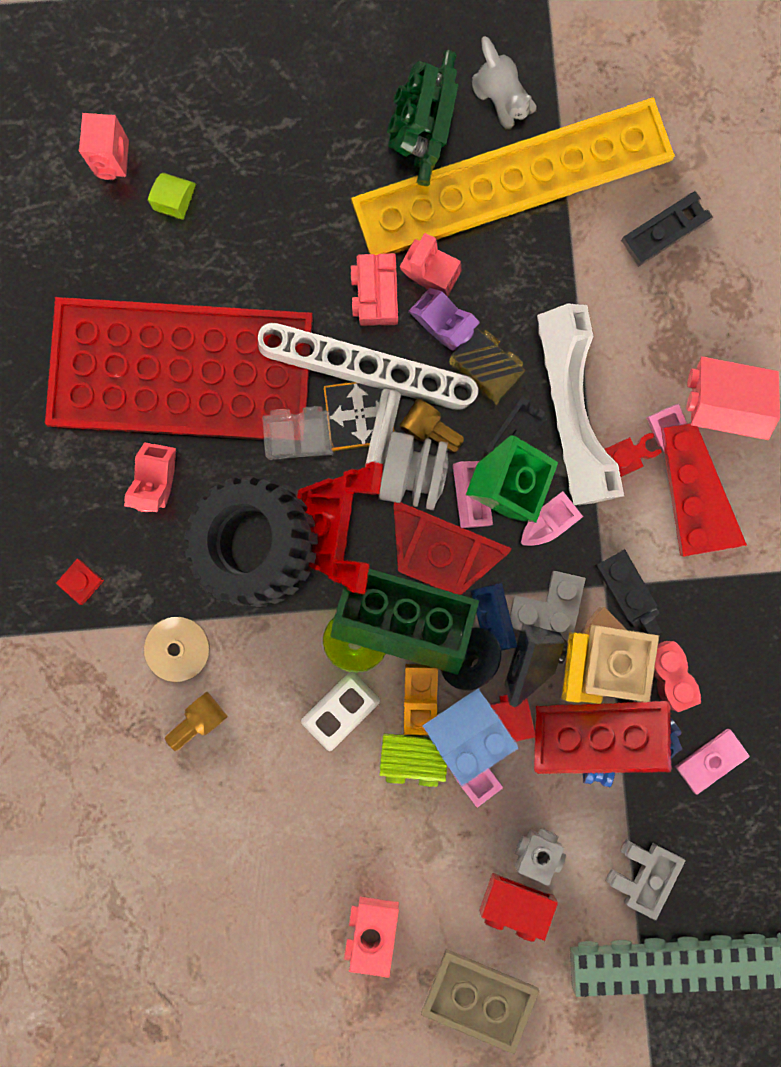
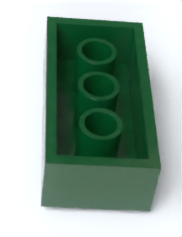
[330,569,479,675]

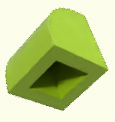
[148,173,196,220]

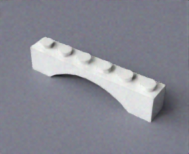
[537,304,624,505]

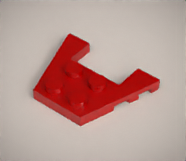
[297,462,384,594]

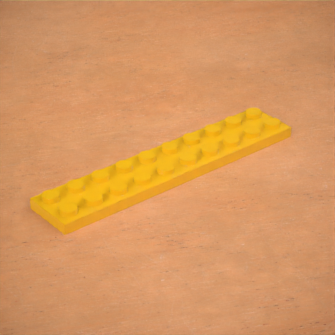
[351,97,675,255]

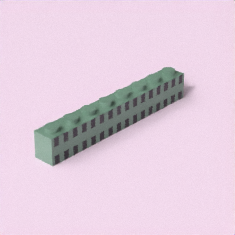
[570,933,781,997]

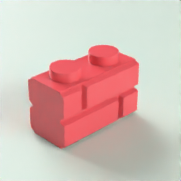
[351,253,398,326]

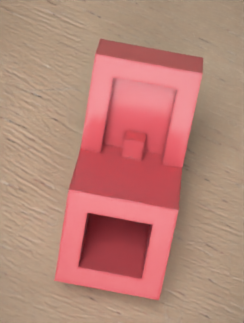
[400,233,462,297]
[125,442,176,512]

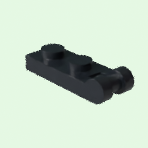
[621,191,714,267]

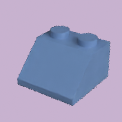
[423,688,519,786]

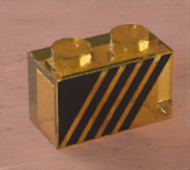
[449,328,526,405]

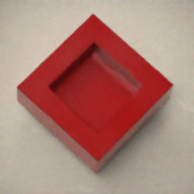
[56,559,104,605]

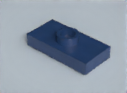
[471,583,518,651]

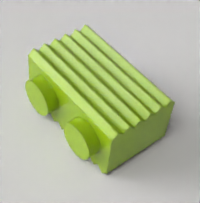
[379,733,447,787]

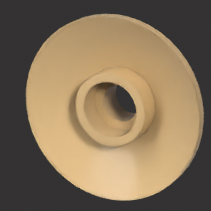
[144,617,209,682]

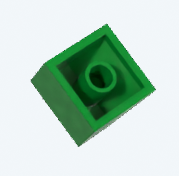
[466,436,558,523]

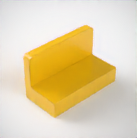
[561,632,603,704]

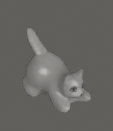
[472,36,537,129]

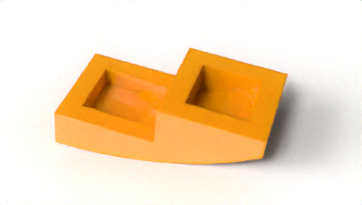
[404,664,438,735]

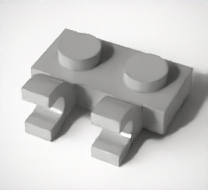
[605,839,686,920]

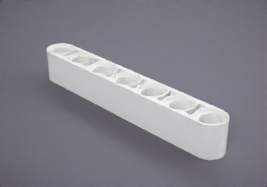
[258,323,478,410]

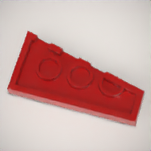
[661,423,747,557]

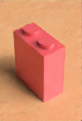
[687,356,780,440]

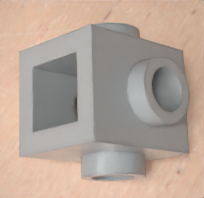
[515,828,566,886]

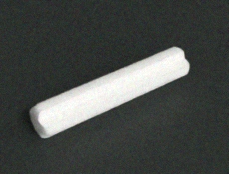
[365,389,401,476]

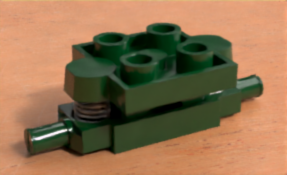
[387,50,459,186]

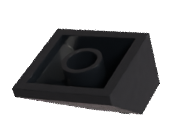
[504,623,567,707]

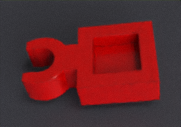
[604,433,662,477]

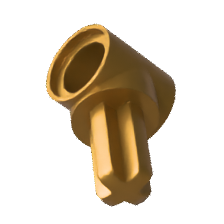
[399,399,464,453]
[164,691,228,751]

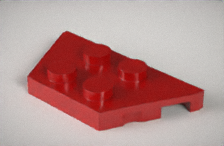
[394,502,512,595]

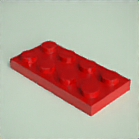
[534,701,671,774]

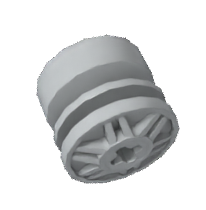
[379,431,449,510]

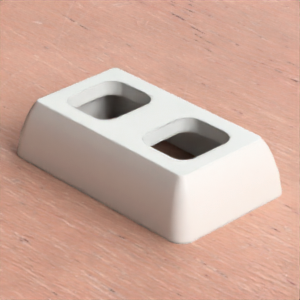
[301,671,380,751]

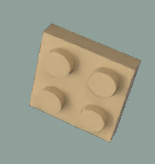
[581,625,659,702]

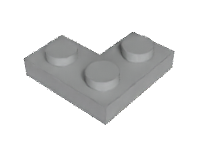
[510,571,586,641]

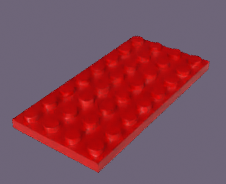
[45,297,313,442]

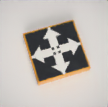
[324,382,395,451]

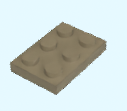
[421,949,539,1054]

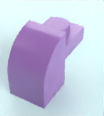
[409,288,480,350]

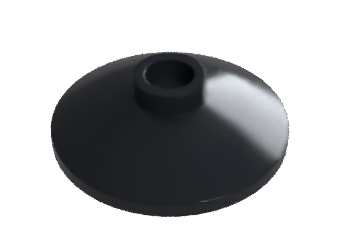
[441,627,502,691]

